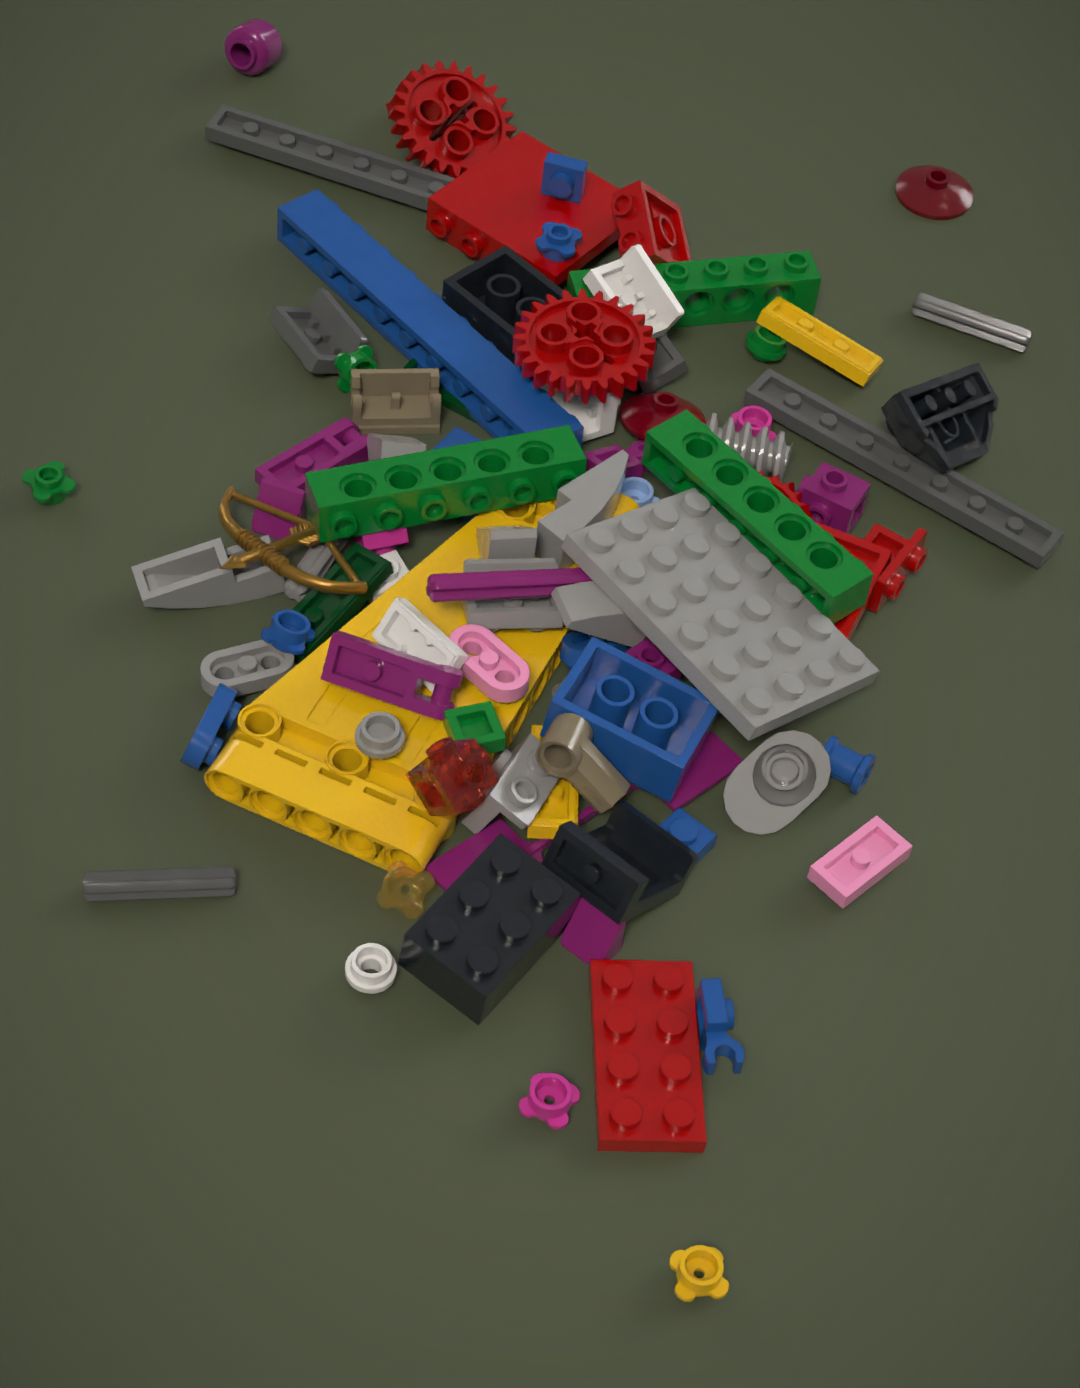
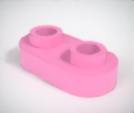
[449,624,530,703]

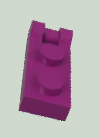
[255,418,369,491]
[320,630,464,720]

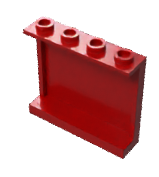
[426,131,620,286]

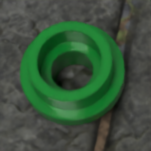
[745,324,787,362]

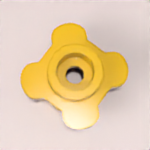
[669,1245,729,1302]

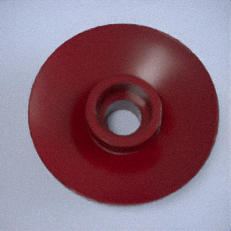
[895,165,973,220]
[619,392,706,440]

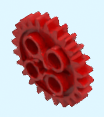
[388,60,516,178]
[512,289,656,404]

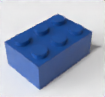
[540,637,719,803]

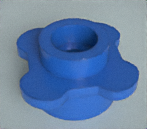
[535,222,582,262]
[261,610,315,655]

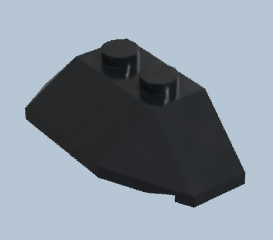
[881,362,999,473]

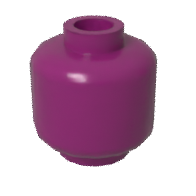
[224,18,282,76]

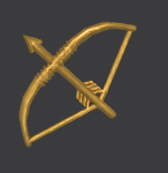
[217,486,368,594]

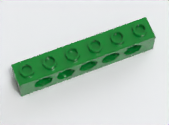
[566,250,821,328]
[641,410,874,624]
[305,425,587,543]

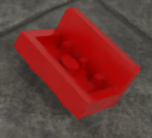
[863,523,928,613]

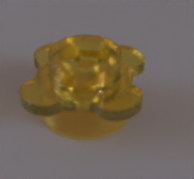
[377,861,435,919]

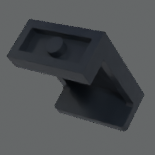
[541,801,698,925]

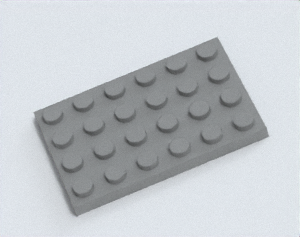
[561,487,880,741]

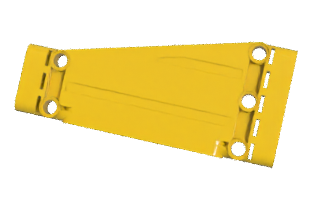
[204,494,639,879]

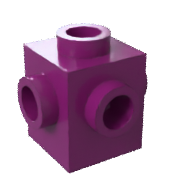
[797,462,871,534]

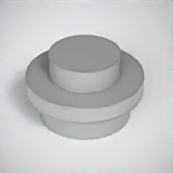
[355,712,405,759]

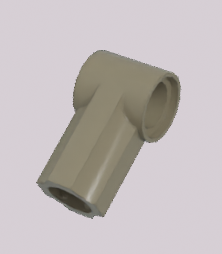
[535,713,630,814]

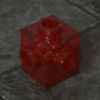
[406,737,499,816]

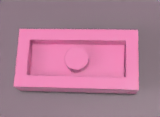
[807,815,913,909]

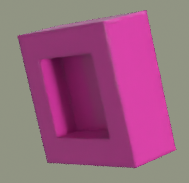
[353,527,409,555]

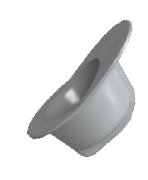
[723,730,831,835]

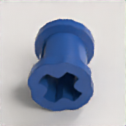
[824,735,876,795]

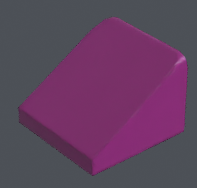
[252,477,306,540]
[561,897,626,965]

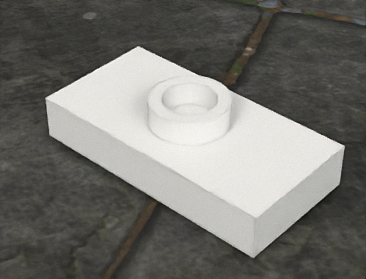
[371,597,469,693]

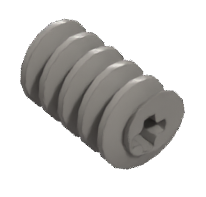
[706,412,794,483]

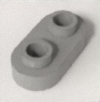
[200,639,294,697]

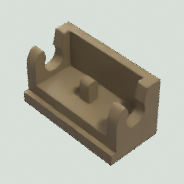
[349,368,441,435]

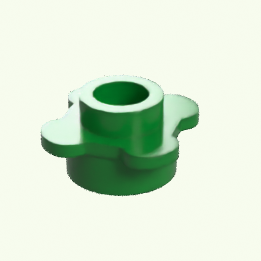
[334,345,378,392]
[22,461,76,506]

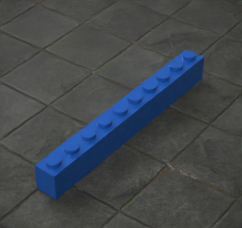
[277,189,584,447]

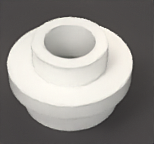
[345,943,397,994]

